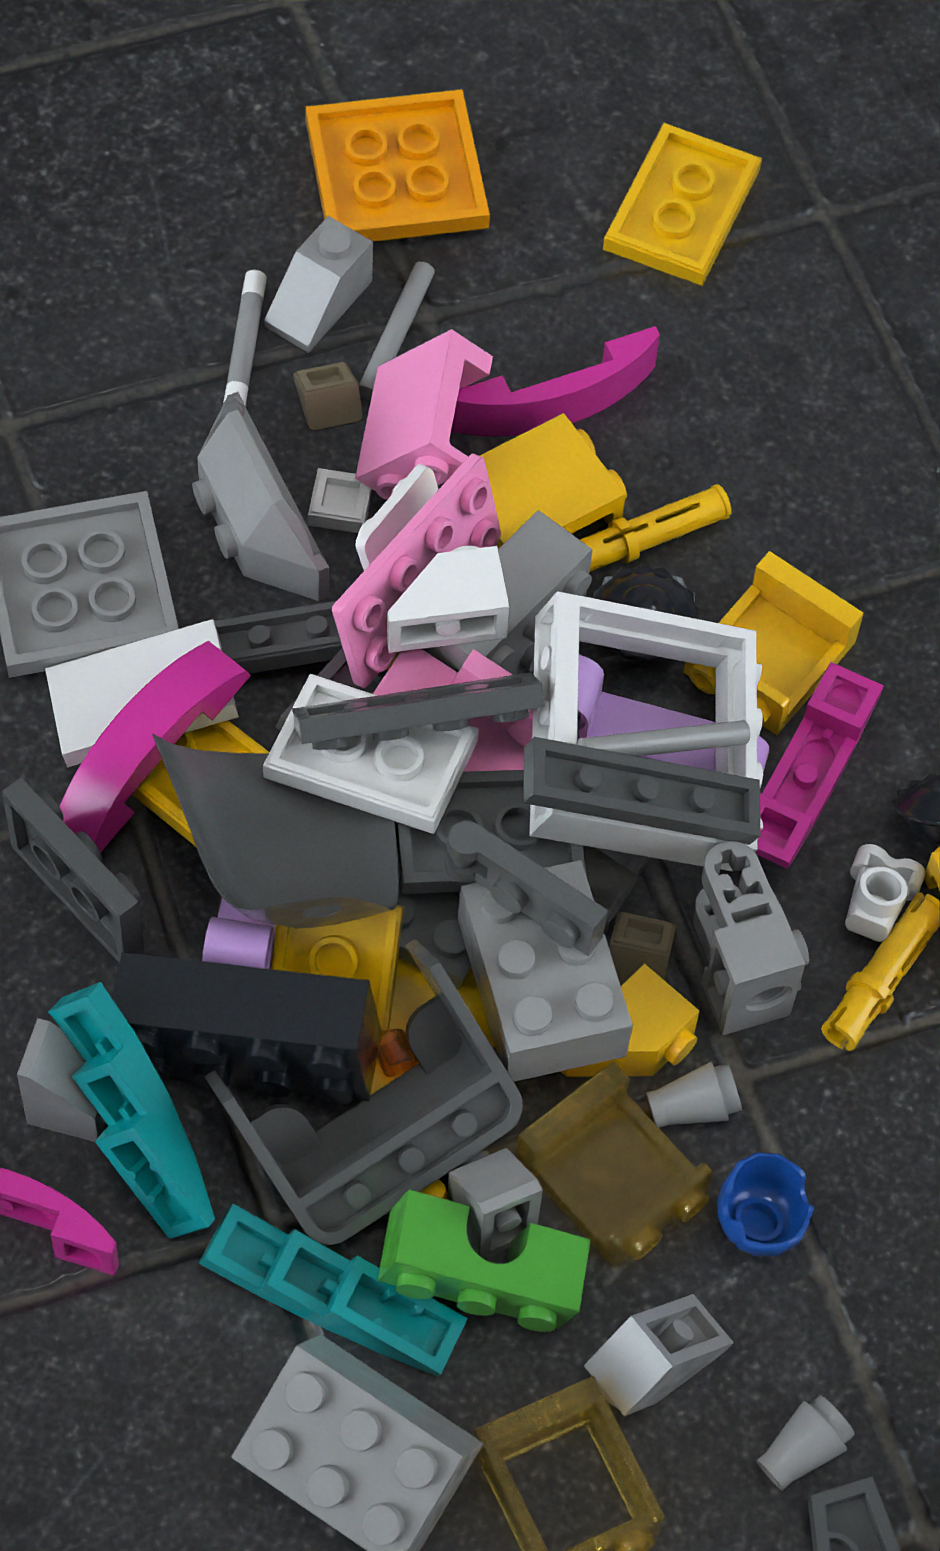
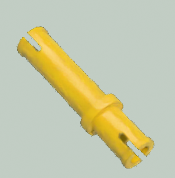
[579,484,732,572]
[821,892,940,1051]

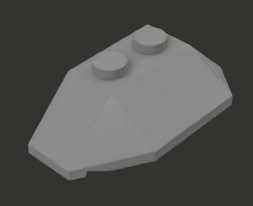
[192,392,329,601]

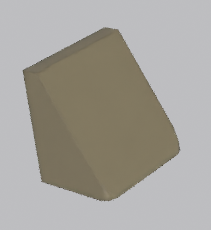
[293,362,363,430]
[609,912,676,984]

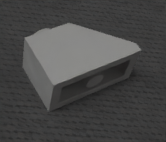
[264,216,373,353]
[17,1018,106,1142]
[447,1148,543,1258]
[584,1294,734,1416]

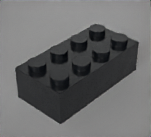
[111,952,382,1104]

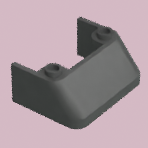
[205,939,523,1245]

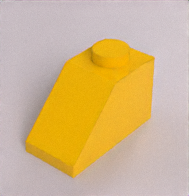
[560,964,700,1077]

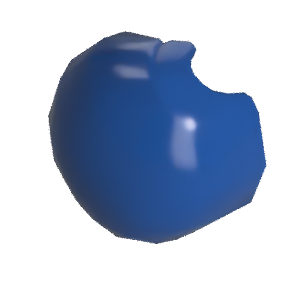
[716,1152,814,1256]

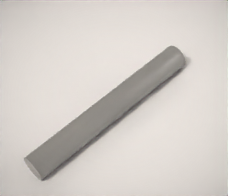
[359,261,435,401]
[577,720,750,756]

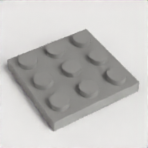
[0,491,179,678]

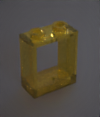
[474,1376,665,1551]

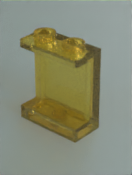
[516,1061,713,1268]

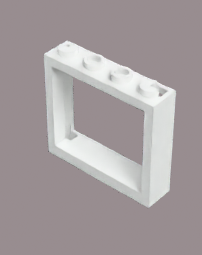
[530,591,763,871]

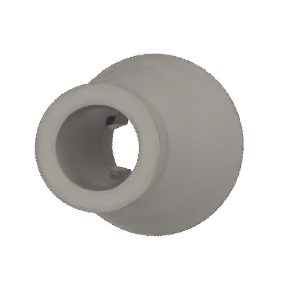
[646,1061,742,1128]
[756,1395,855,1491]

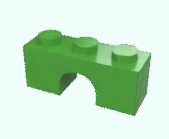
[377,1190,591,1332]

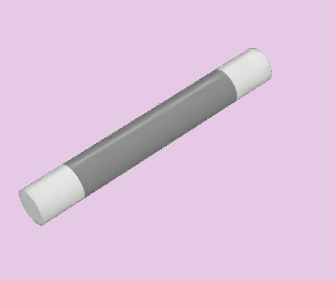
[223,270,267,406]

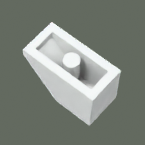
[387,546,509,653]

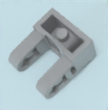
[692,841,809,1036]

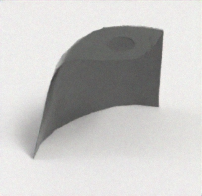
[152,733,399,929]

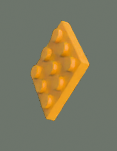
[305,89,490,242]

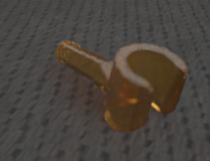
[377,1029,417,1077]

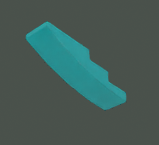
[48,982,215,1239]
[198,1204,468,1377]

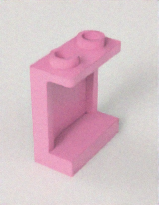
[355,329,493,500]

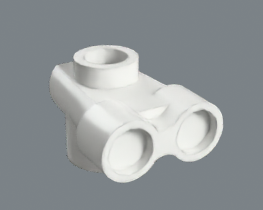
[845,844,926,942]

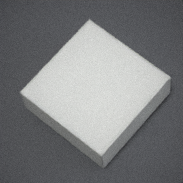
[308,468,373,533]

